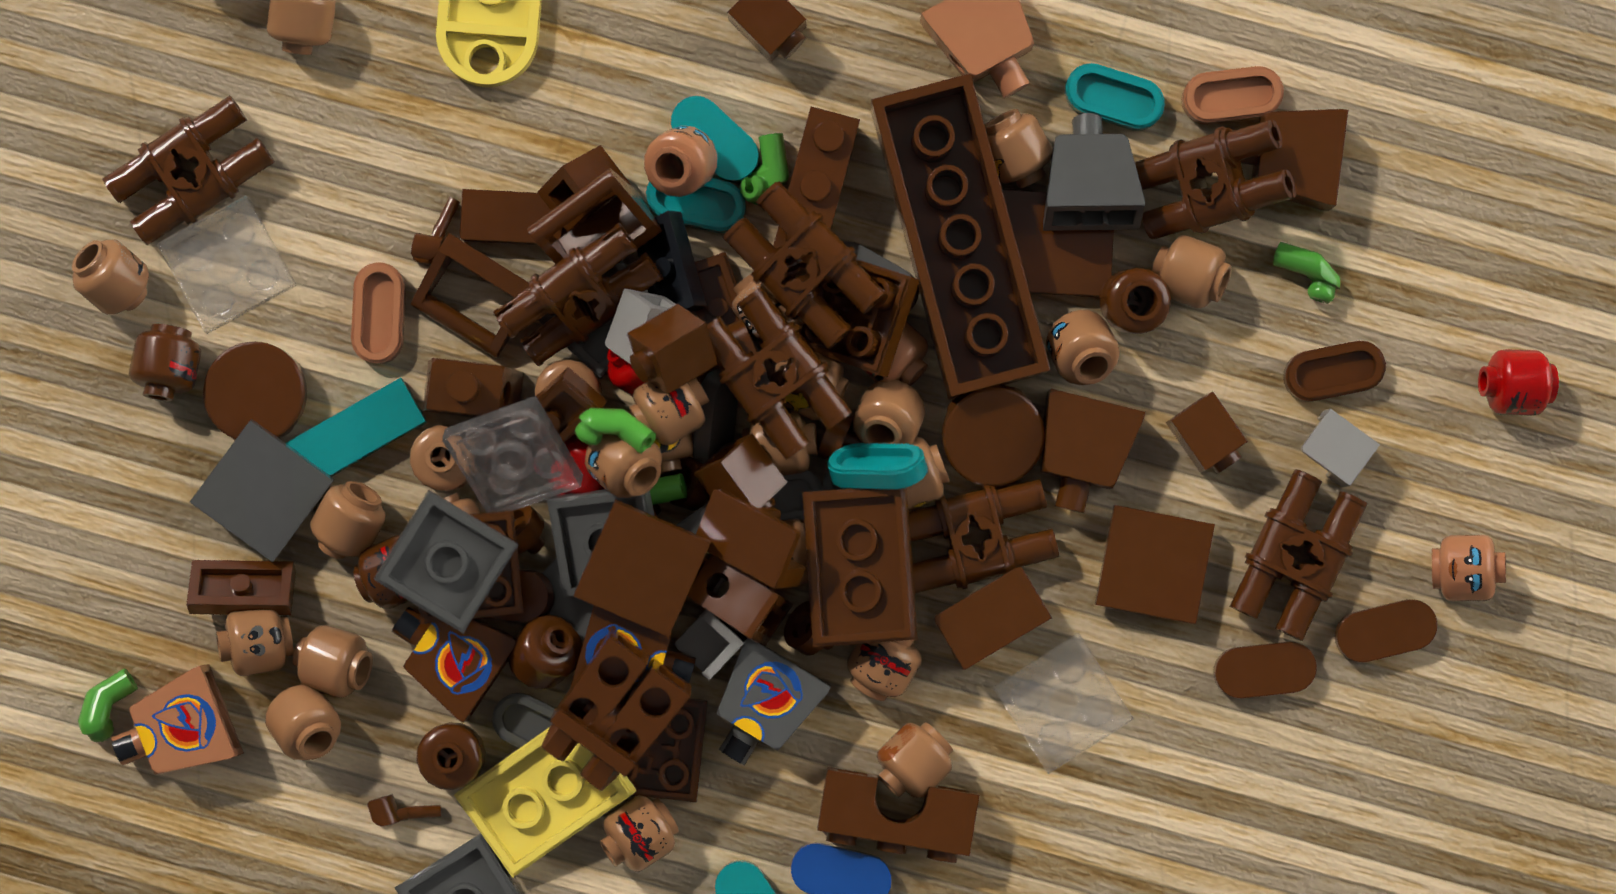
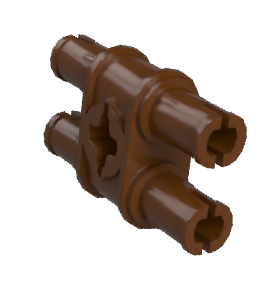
[102,95,275,246]
[1135,120,1296,240]
[723,181,886,349]
[494,223,664,367]
[707,286,852,460]
[1230,469,1368,641]
[909,479,1060,594]

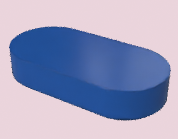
[791,842,892,894]

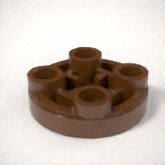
[203,341,307,439]
[942,385,1045,486]

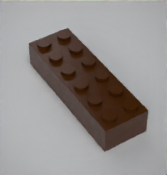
[870,73,1050,400]

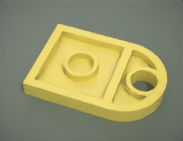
[436,0,542,87]

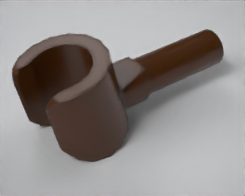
[411,197,460,264]
[367,794,441,826]

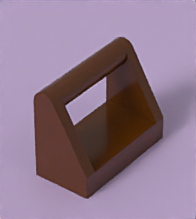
[527,168,662,267]
[410,233,529,358]

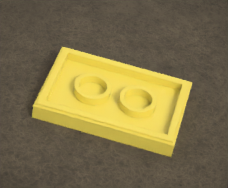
[454,727,637,878]

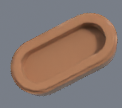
[1181,66,1284,125]
[351,262,406,364]

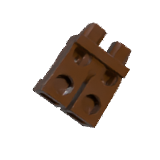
[541,628,692,791]

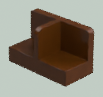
[696,489,807,589]
[934,567,1052,670]

